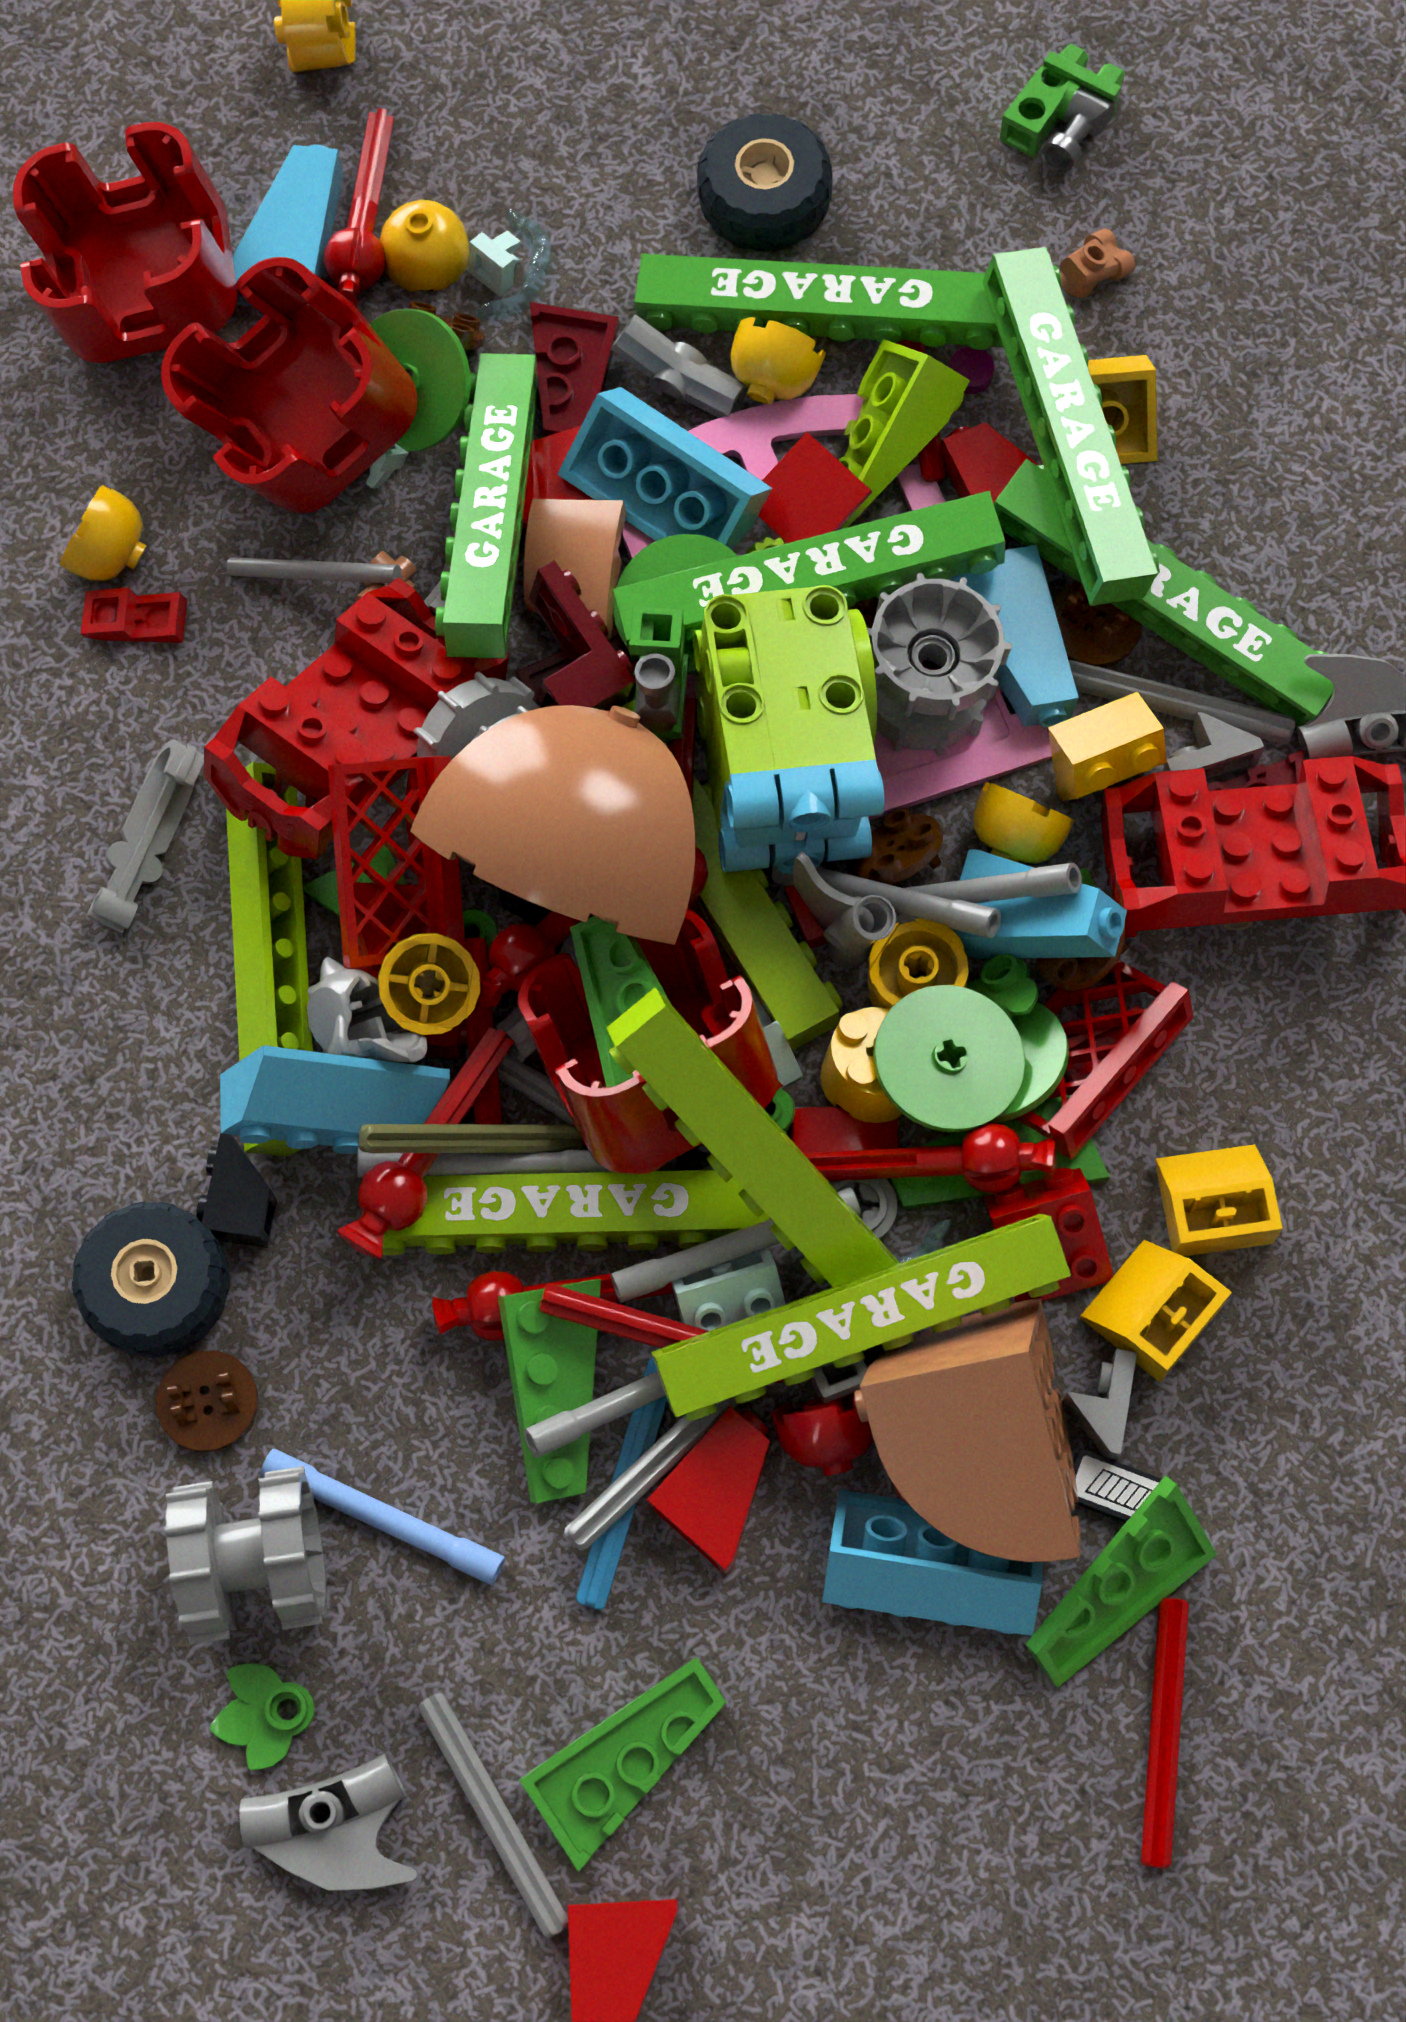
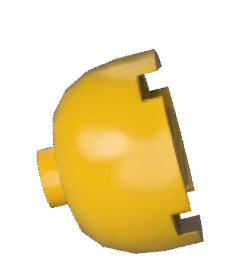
[380,200,469,292]
[730,317,826,405]
[59,485,147,581]
[973,781,1075,864]
[378,933,480,1035]

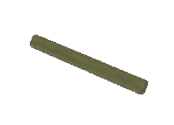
[358,1124,584,1153]

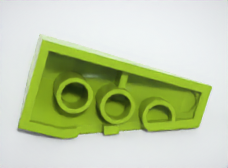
[839,339,970,528]

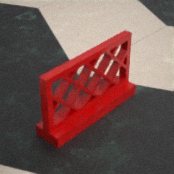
[328,756,465,968]
[1015,959,1194,1160]

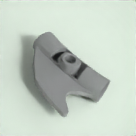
[1297,654,1406,759]
[792,852,896,968]
[240,1753,418,1891]

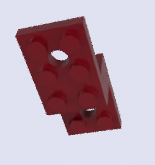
[529,560,635,712]

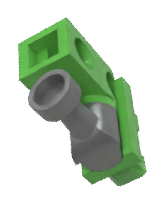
[999,44,1125,170]
[629,606,689,743]

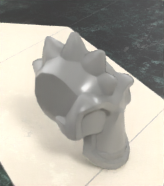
[307,957,428,1063]

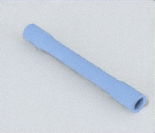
[260,1448,506,1586]

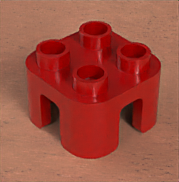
[13,122,237,363]
[161,257,417,513]
[518,909,778,1174]

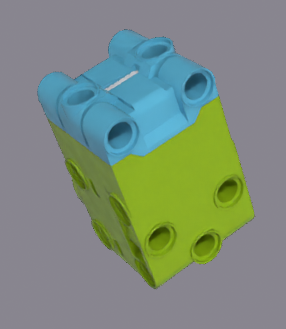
[693,585,885,875]

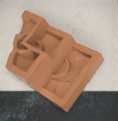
[524,499,627,641]

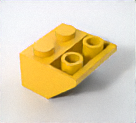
[1155,1144,1283,1257]
[1080,1240,1232,1383]

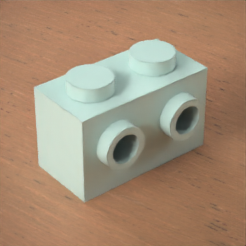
[671,1247,785,1331]

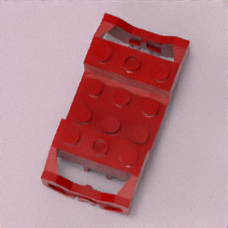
[203,577,509,860]
[1101,756,1406,938]

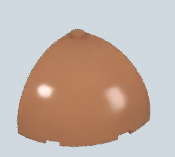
[410,705,695,945]
[855,1297,1081,1562]

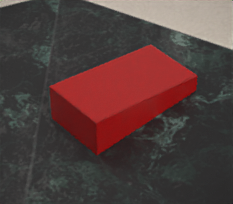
[785,885,827,949]

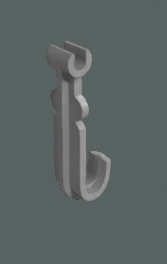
[87,739,204,933]

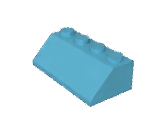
[557,387,773,550]
[220,1045,450,1154]
[822,1489,1043,1636]

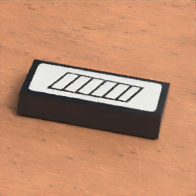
[1074,1448,1180,1523]

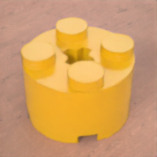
[274,0,356,72]
[867,918,969,1009]
[820,1007,902,1123]

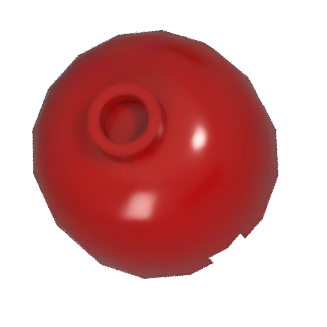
[771,1392,874,1476]

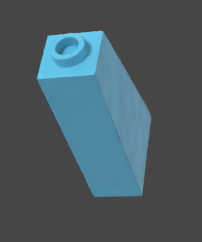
[233,144,343,306]
[949,545,1079,728]
[949,849,1127,959]

